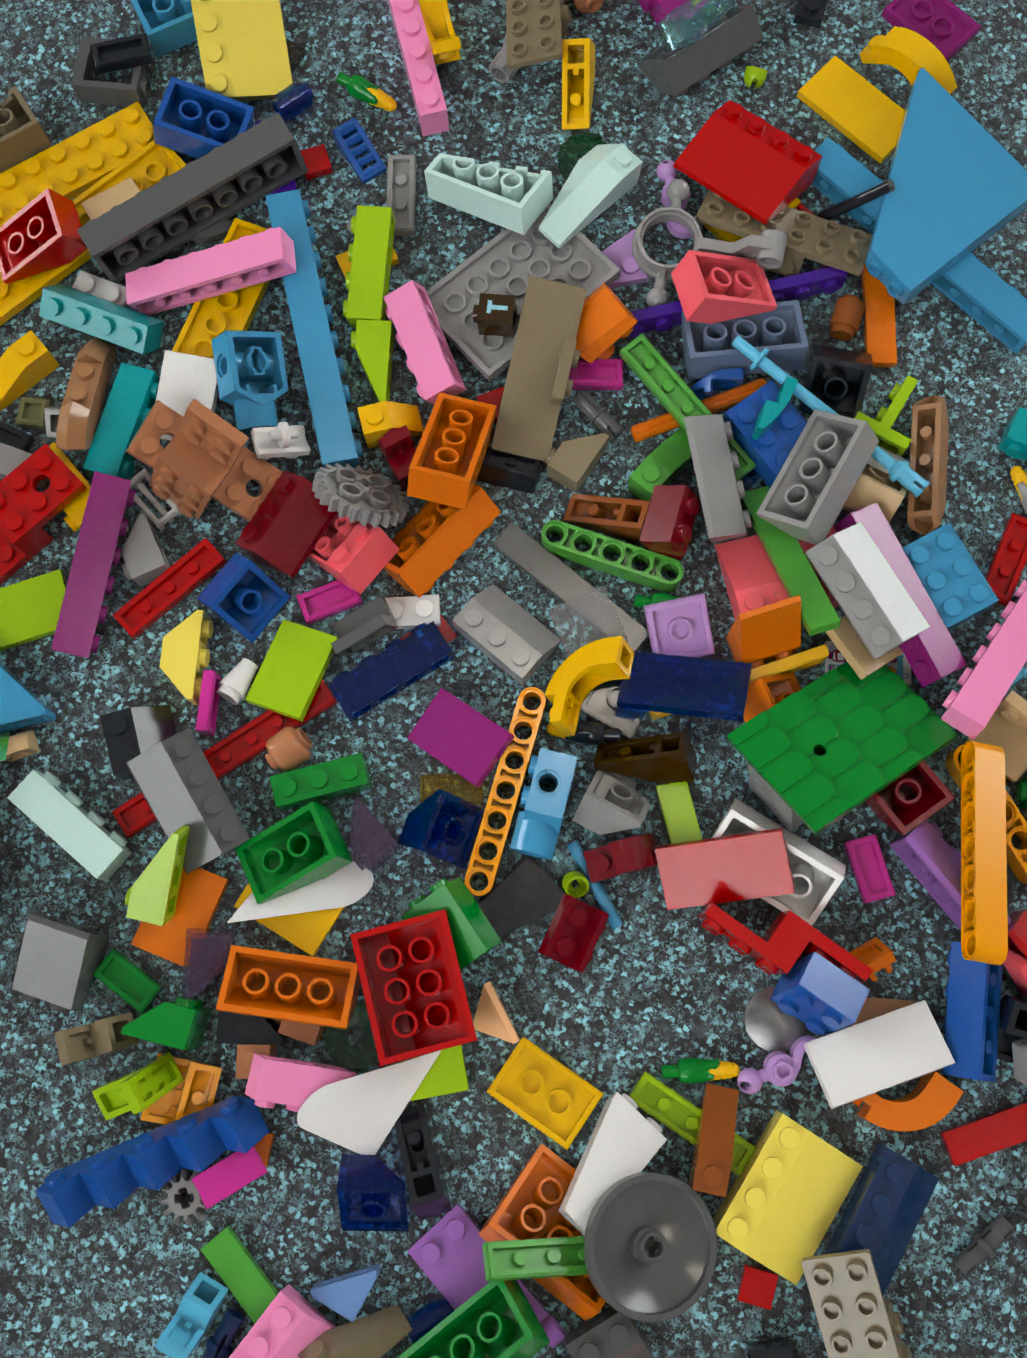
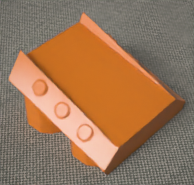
[575,283,638,364]

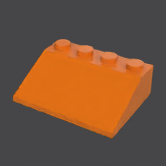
[478,1143,605,1321]

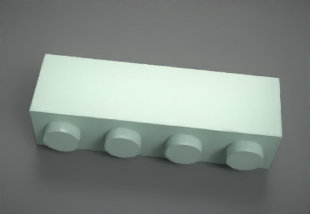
[7,769,132,881]

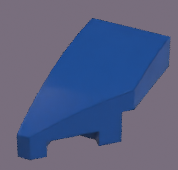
[690,368,743,400]

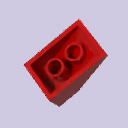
[0,188,87,284]

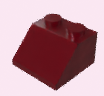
[639,485,700,561]
[865,761,955,836]

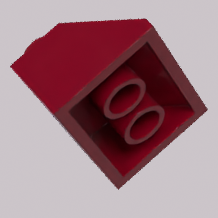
[235,470,337,578]

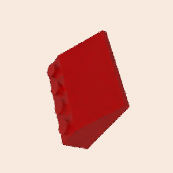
[673,100,822,225]
[350,909,478,1066]

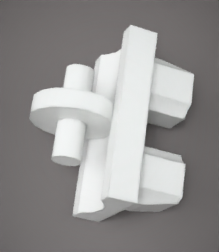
[251,422,311,460]

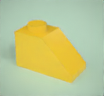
[357,401,424,448]

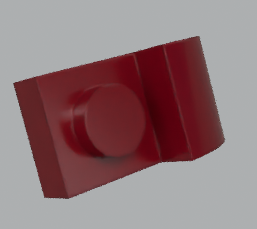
[377,425,416,491]
[583,834,658,883]

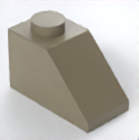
[545,433,609,494]

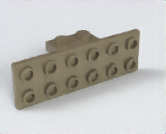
[506,0,571,70]
[696,190,872,276]
[491,276,587,462]
[801,1249,912,1358]

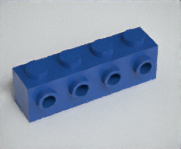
[942,941,1003,1082]

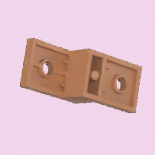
[149,399,249,520]
[125,400,283,522]

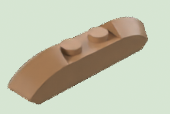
[56,337,116,450]
[907,395,949,536]

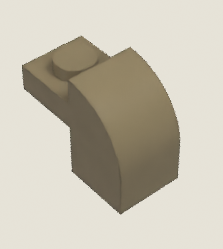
[54,1012,138,1066]

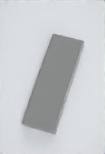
[386,155,417,236]

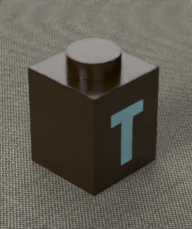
[473,293,517,337]

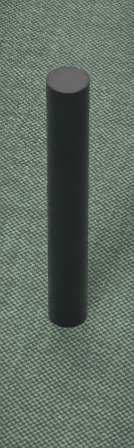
[817,179,895,220]

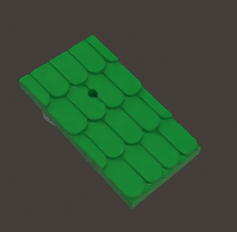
[726,661,958,835]

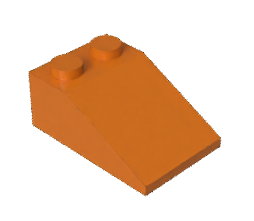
[726,595,801,672]

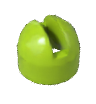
[744,66,768,89]
[562,870,589,899]

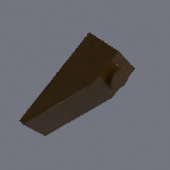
[593,732,697,784]

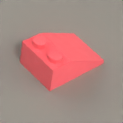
[671,250,778,324]

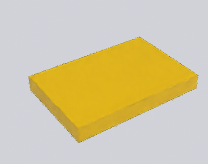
[234,883,346,957]
[486,1036,604,1150]

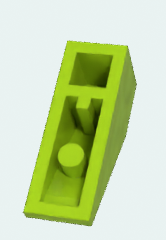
[351,320,395,402]
[125,825,190,926]

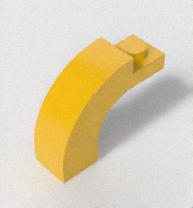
[418,0,462,65]
[859,26,957,94]
[545,636,635,737]

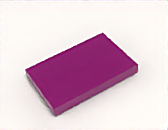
[881,0,981,61]
[407,688,515,788]

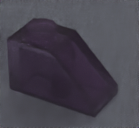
[349,797,402,872]
[181,928,235,998]

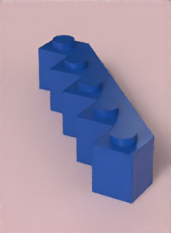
[35,1096,270,1228]

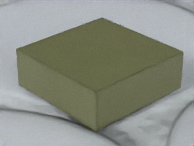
[16,397,53,430]

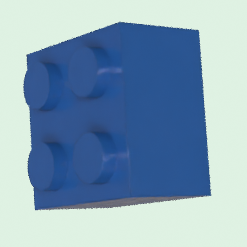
[770,951,870,1036]

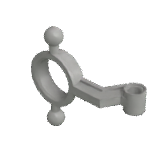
[632,179,788,307]

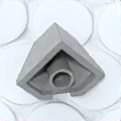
[572,770,651,835]

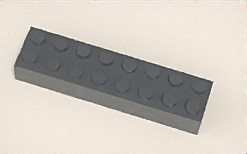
[77,112,308,283]

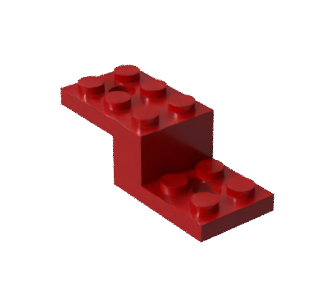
[0,443,87,585]
[698,903,873,981]

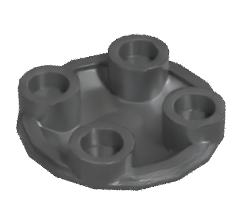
[743,986,808,1052]

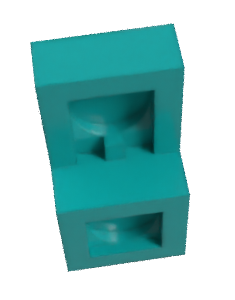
[751,376,798,440]

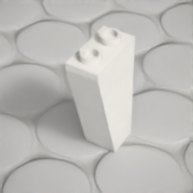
[558,1092,667,1236]

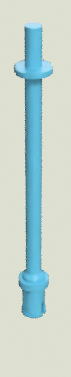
[731,335,930,498]

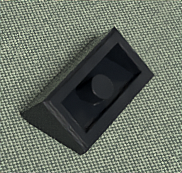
[477,447,542,494]

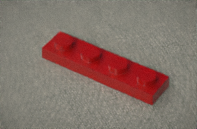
[113,538,227,640]

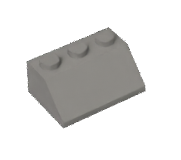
[452,584,562,686]

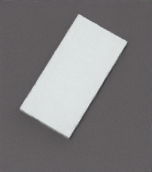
[803,1000,955,1109]

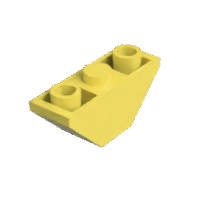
[159,610,213,705]

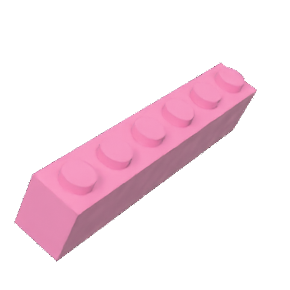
[388,0,449,136]
[125,227,296,315]
[940,579,1027,740]

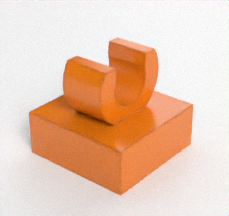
[849,937,896,982]

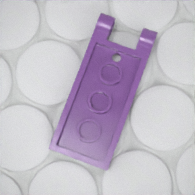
[407,1203,567,1349]

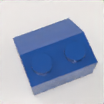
[197,553,290,643]

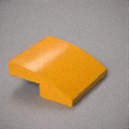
[140,1053,222,1125]

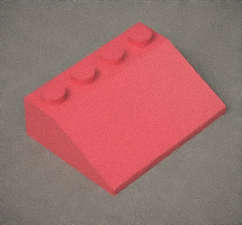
[715,524,839,620]

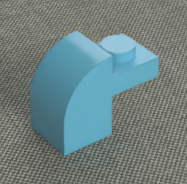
[154,1272,229,1358]

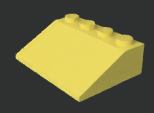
[191,0,295,102]
[713,1110,863,1285]

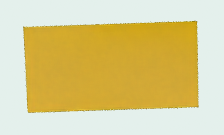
[797,56,905,164]

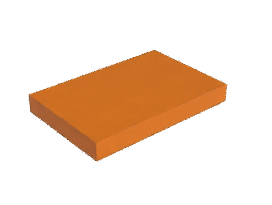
[131,867,230,969]

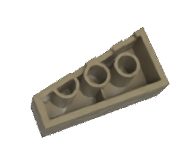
[0,86,52,173]

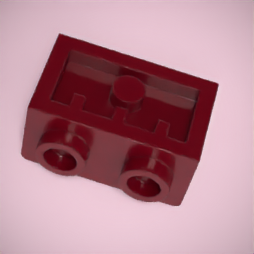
[538,893,609,973]

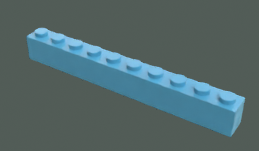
[812,137,1027,354]
[265,189,363,468]

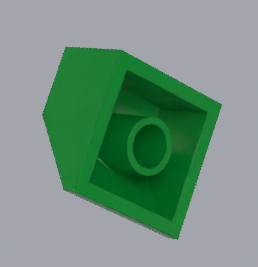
[121,996,212,1050]

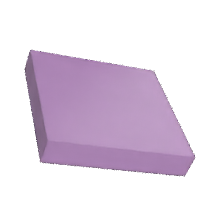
[643,593,715,666]

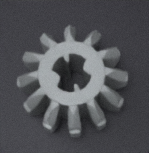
[159,1168,215,1226]

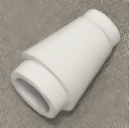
[217,658,258,705]

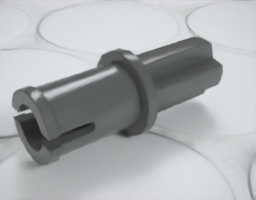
[573,390,624,443]

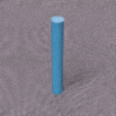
[567,840,623,930]

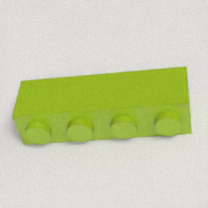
[343,205,396,328]

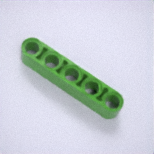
[541,520,684,593]

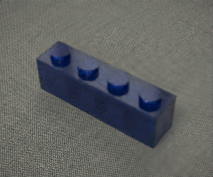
[328,621,454,722]

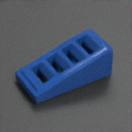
[332,118,387,184]

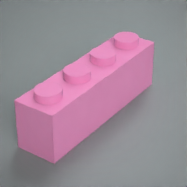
[383,280,467,404]

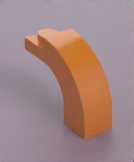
[851,1071,964,1132]

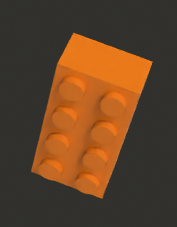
[407,392,497,510]

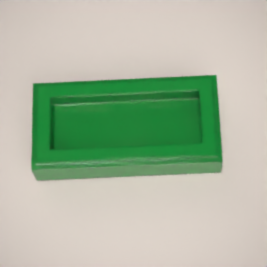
[92,949,164,1014]

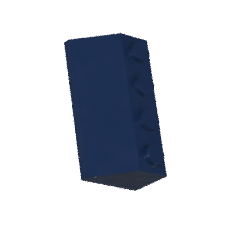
[824,1143,939,1296]

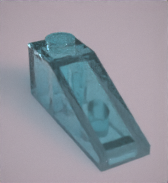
[658,0,735,51]

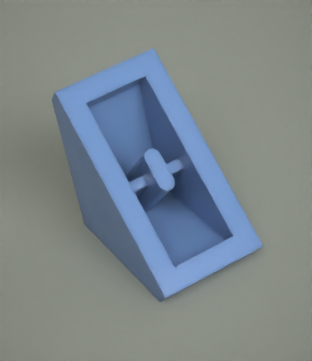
[310,1264,381,1322]

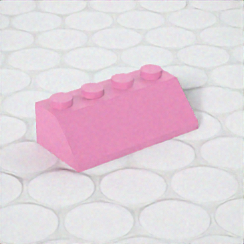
[229,1284,336,1358]

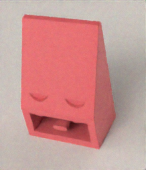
[308,512,399,594]

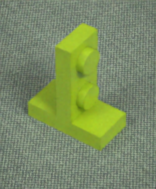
[854,375,918,456]
[92,1052,184,1121]

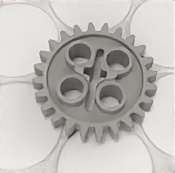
[312,463,410,528]

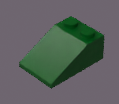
[235,801,353,904]

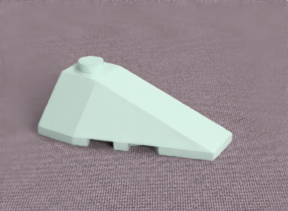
[539,144,643,248]

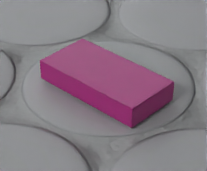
[568,359,623,390]
[296,580,364,625]
[196,670,222,737]
[843,834,896,904]
[191,1146,268,1209]

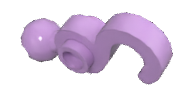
[656,159,700,239]
[737,1035,818,1094]

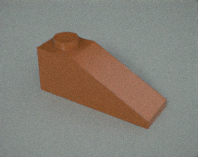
[563,493,650,542]
[688,1083,739,1197]

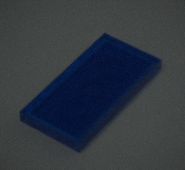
[617,651,752,722]

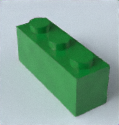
[269,753,373,811]

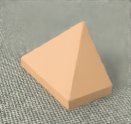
[473,981,520,1044]

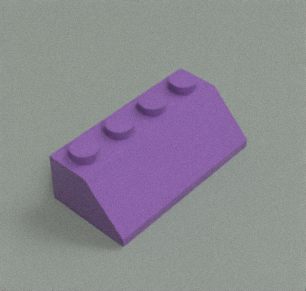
[889,820,1012,931]

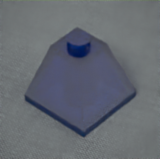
[398,789,485,869]
[337,1154,409,1232]

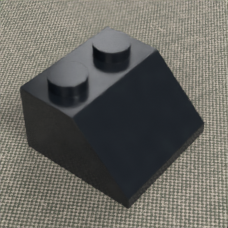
[799,344,873,418]
[100,705,177,780]

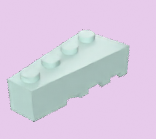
[424,153,553,235]

